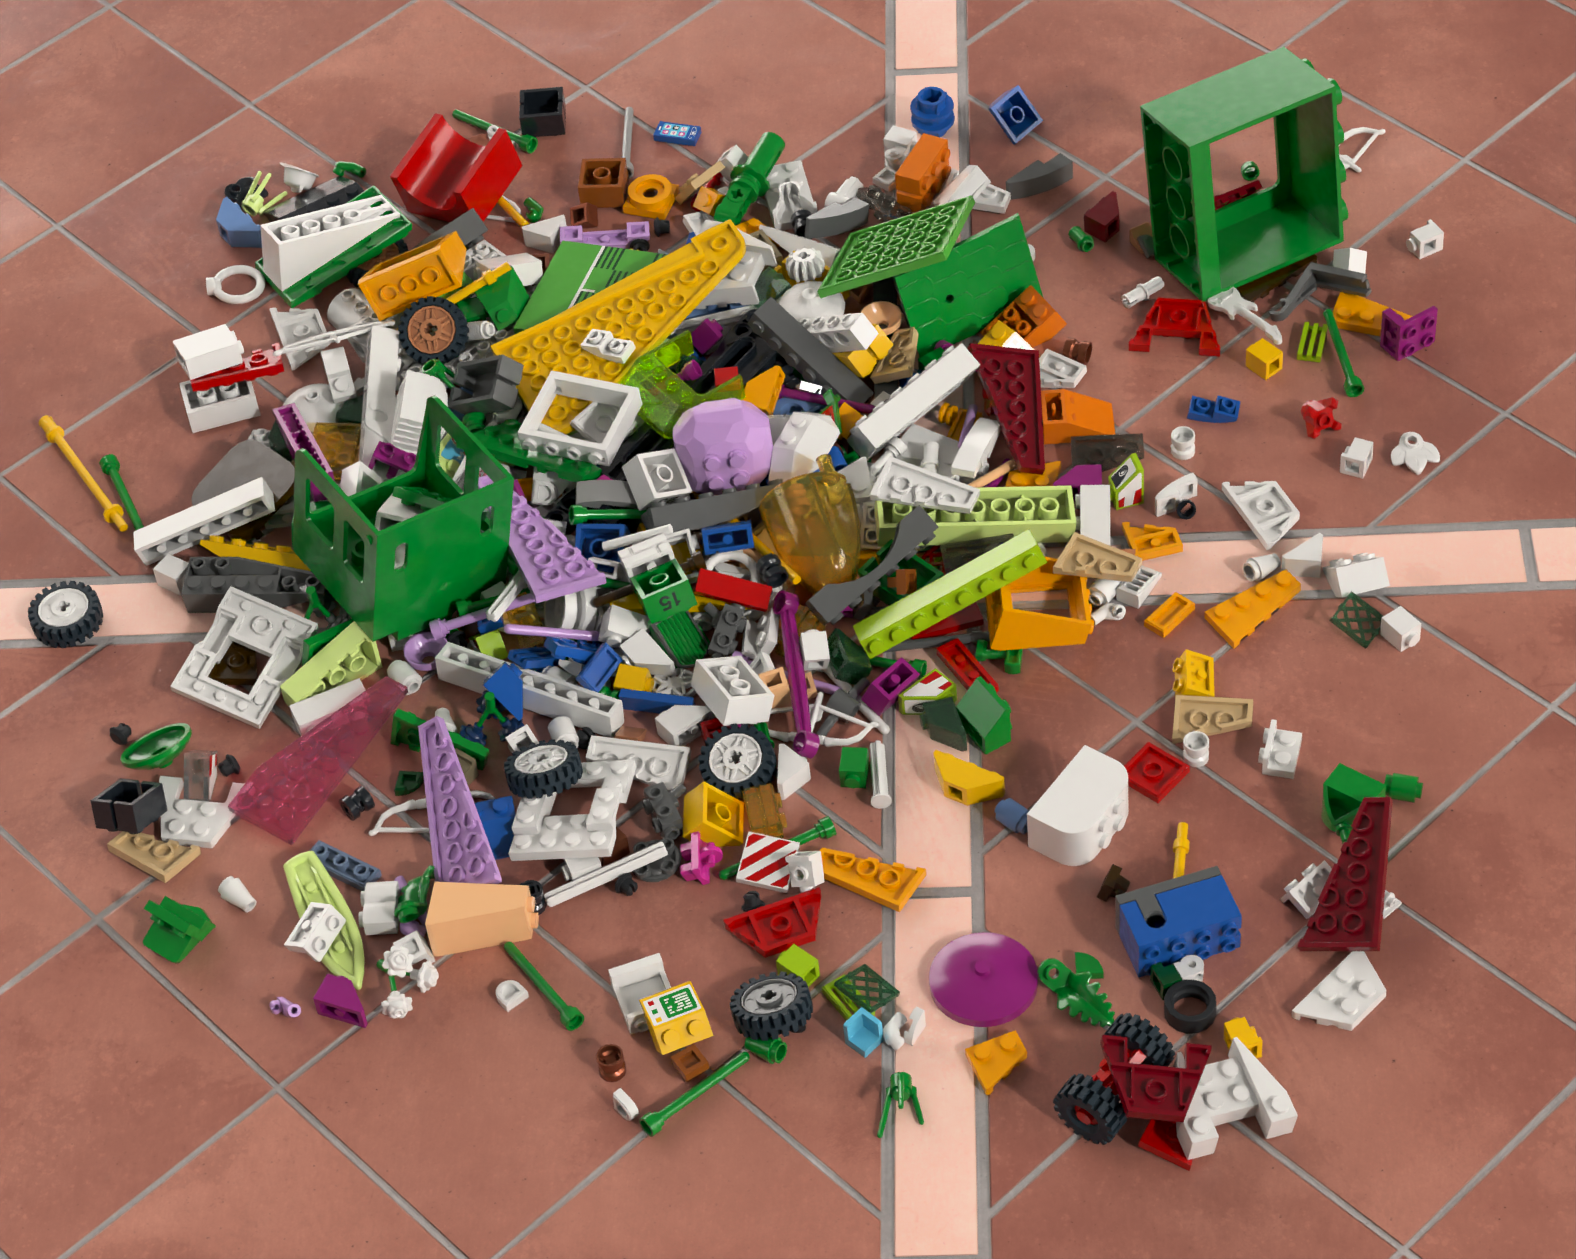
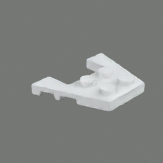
[159,776,257,848]

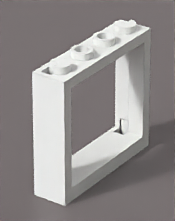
[518,371,642,467]

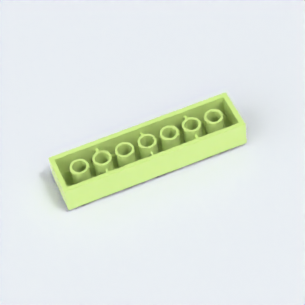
[874,486,1077,547]

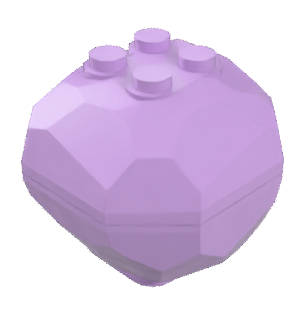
[673,398,773,495]

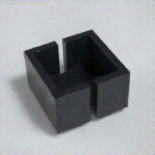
[519,87,566,137]
[90,778,168,834]

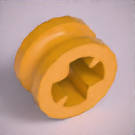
[938,402,958,426]

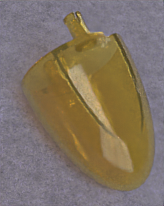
[759,454,861,595]

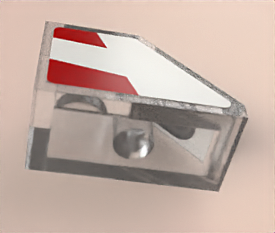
[184,750,217,802]

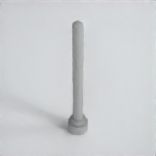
[622,107,634,180]

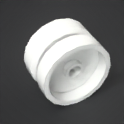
[544,587,598,631]

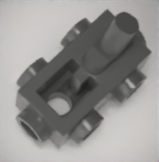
[703,602,747,658]
[642,782,687,840]

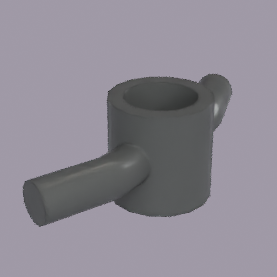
[816,678,870,736]

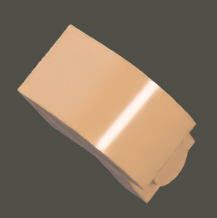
[758,667,818,709]

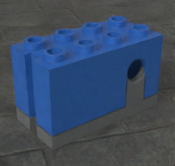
[1115,866,1242,978]

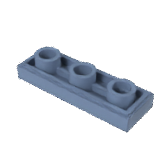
[309,840,382,891]

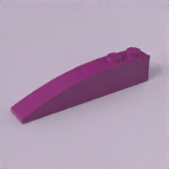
[272,403,335,502]

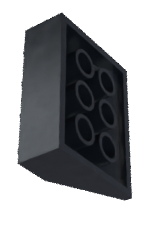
[263,176,364,222]

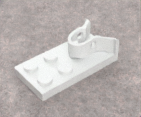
[765,160,817,231]

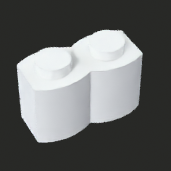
[359,881,401,935]

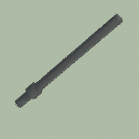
[852,629,990,654]

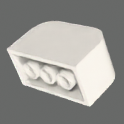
[1027,745,1129,866]

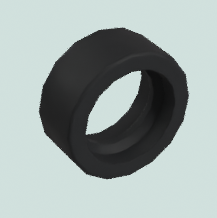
[1164,980,1217,1034]

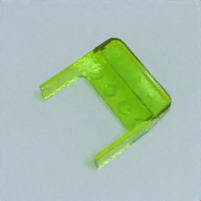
[620,330,745,439]

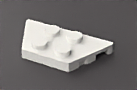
[270,308,331,370]
[1222,481,1300,550]
[1292,951,1386,1031]

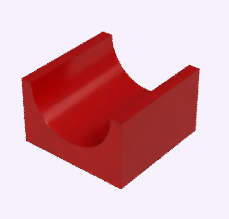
[390,113,523,222]

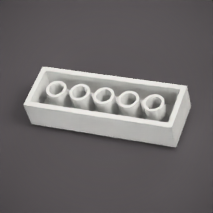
[847,343,980,461]

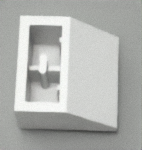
[1322,552,1390,598]

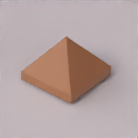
[849,283,872,304]

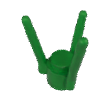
[421,359,455,389]
[877,1072,924,1138]

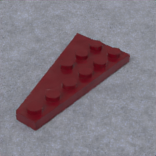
[1297,797,1393,951]

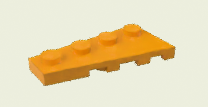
[1333,292,1413,337]
[819,847,926,912]

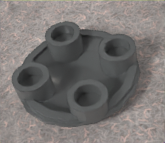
[632,838,681,882]

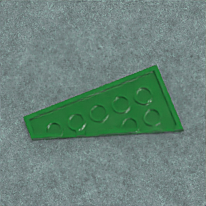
[456,419,602,483]

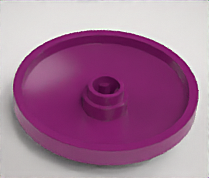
[929,932,1038,1027]

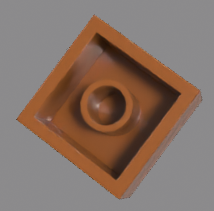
[578,158,629,208]

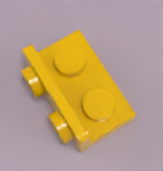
[1172,649,1215,698]

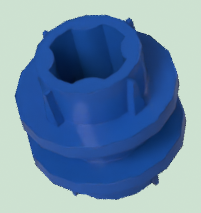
[910,86,955,137]

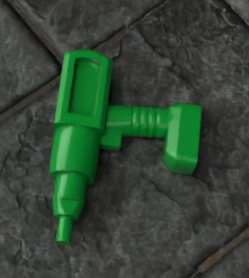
[976,639,1023,674]

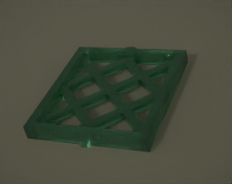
[1329,591,1383,649]
[834,964,900,1013]

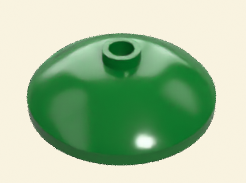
[120,723,192,770]

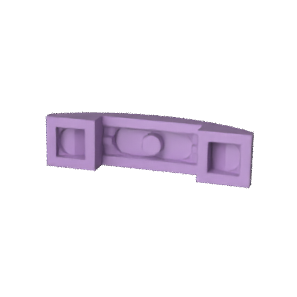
[560,221,650,249]

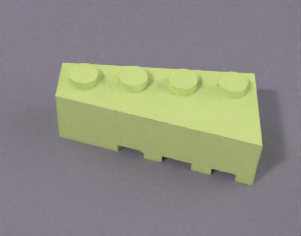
[280,621,382,706]

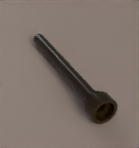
[592,551,707,608]

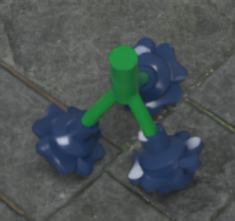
[459,690,525,746]

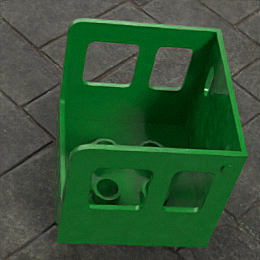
[293,395,514,642]

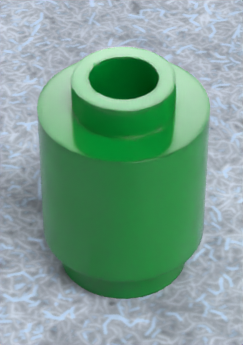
[1384,773,1423,803]

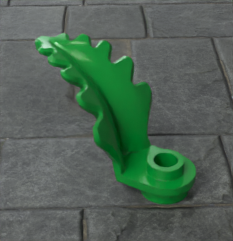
[394,865,435,923]
[1038,958,1115,1028]

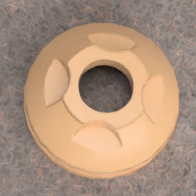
[861,301,902,336]

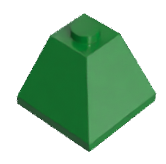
[474,265,530,331]

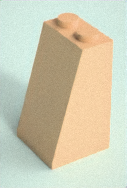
[425,882,539,957]

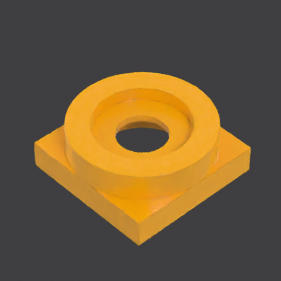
[623,174,680,220]

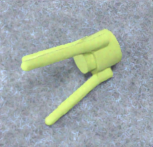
[241,171,287,216]

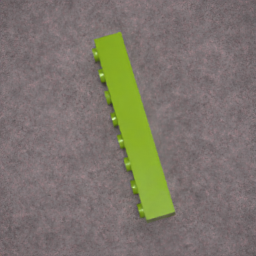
[853,529,1048,659]

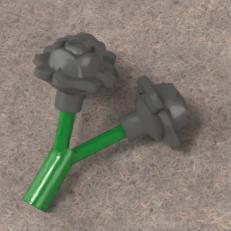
[304,586,349,635]

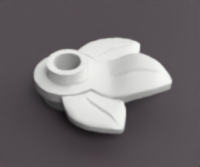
[1391,432,1440,475]

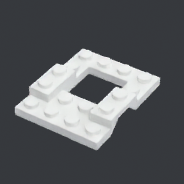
[170,586,319,729]
[508,760,636,861]

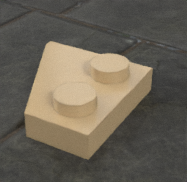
[675,160,725,205]

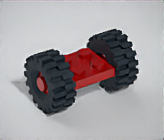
[1053,1013,1175,1145]

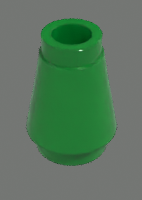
[745,1036,787,1064]

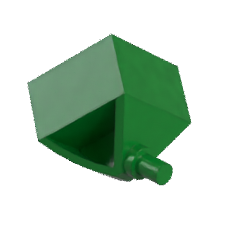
[1321,763,1386,844]

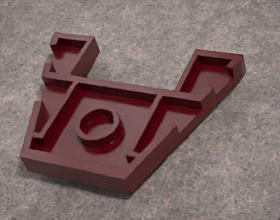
[1100,1035,1212,1122]

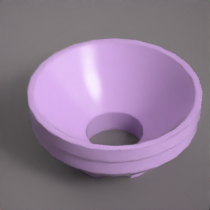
[404,632,447,671]

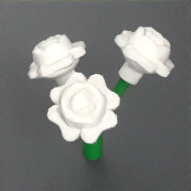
[376,946,439,1019]

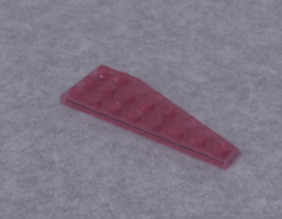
[228,676,408,845]

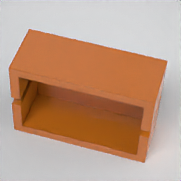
[895,133,951,213]

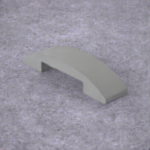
[576,480,638,509]

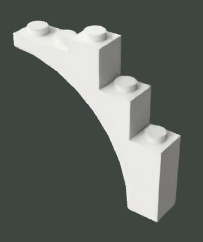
[932,165,991,245]

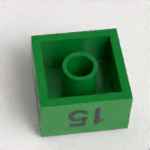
[630,558,697,624]

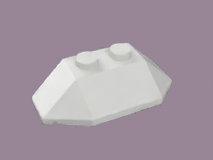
[769,412,840,485]

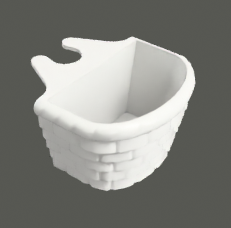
[366,370,448,455]

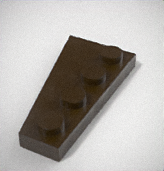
[1236,254,1317,303]

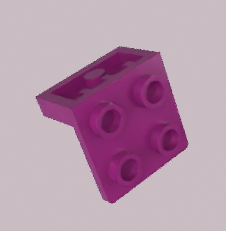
[1380,306,1438,361]

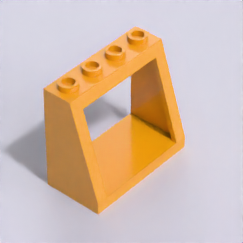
[358,231,467,321]
[985,557,1094,651]

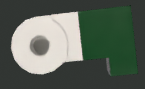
[1150,955,1204,1000]

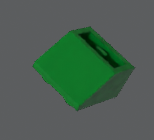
[956,676,1012,755]

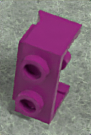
[368,441,416,479]

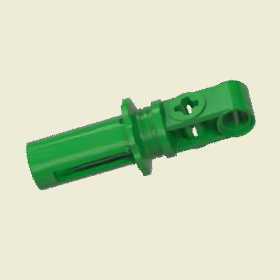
[714,132,785,226]

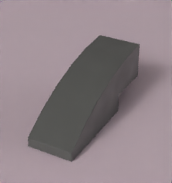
[1006,153,1073,200]
[805,197,870,239]

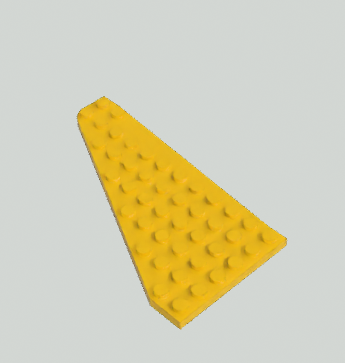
[490,219,746,434]

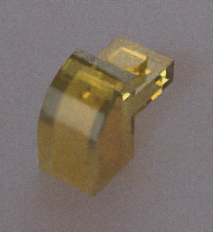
[506,592,545,649]

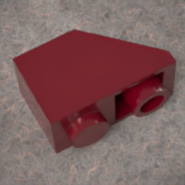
[1084,191,1120,242]

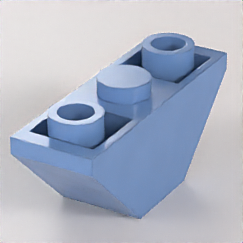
[216,197,262,248]

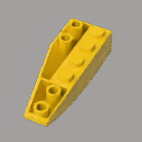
[200,535,310,571]

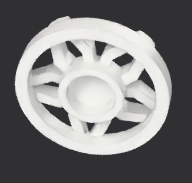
[652,668,696,697]

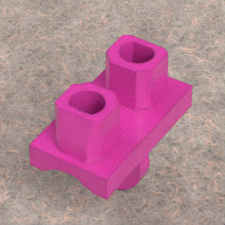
[680,831,723,885]

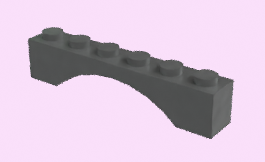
[805,505,939,626]

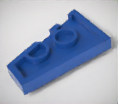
[543,636,618,668]

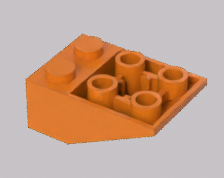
[980,285,1067,348]
[1041,389,1116,445]

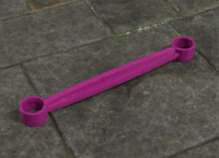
[773,590,820,759]

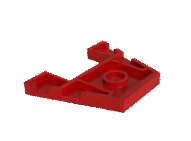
[1129,297,1220,357]

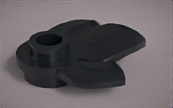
[224,177,269,208]

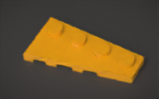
[1204,569,1301,649]

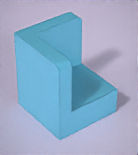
[843,1007,884,1058]

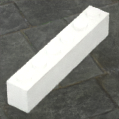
[134,477,275,566]

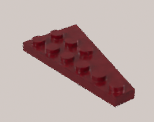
[968,343,1045,475]

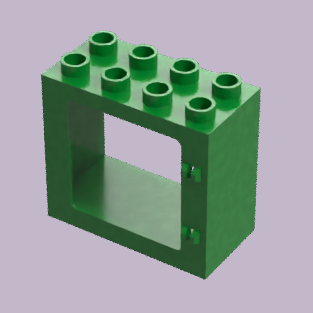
[1140,46,1348,302]

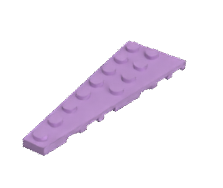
[478,475,606,603]
[418,716,502,884]

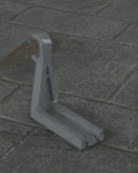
[1269,262,1372,322]

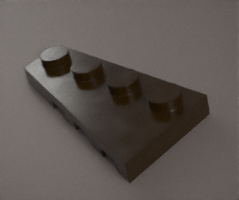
[209,641,258,685]

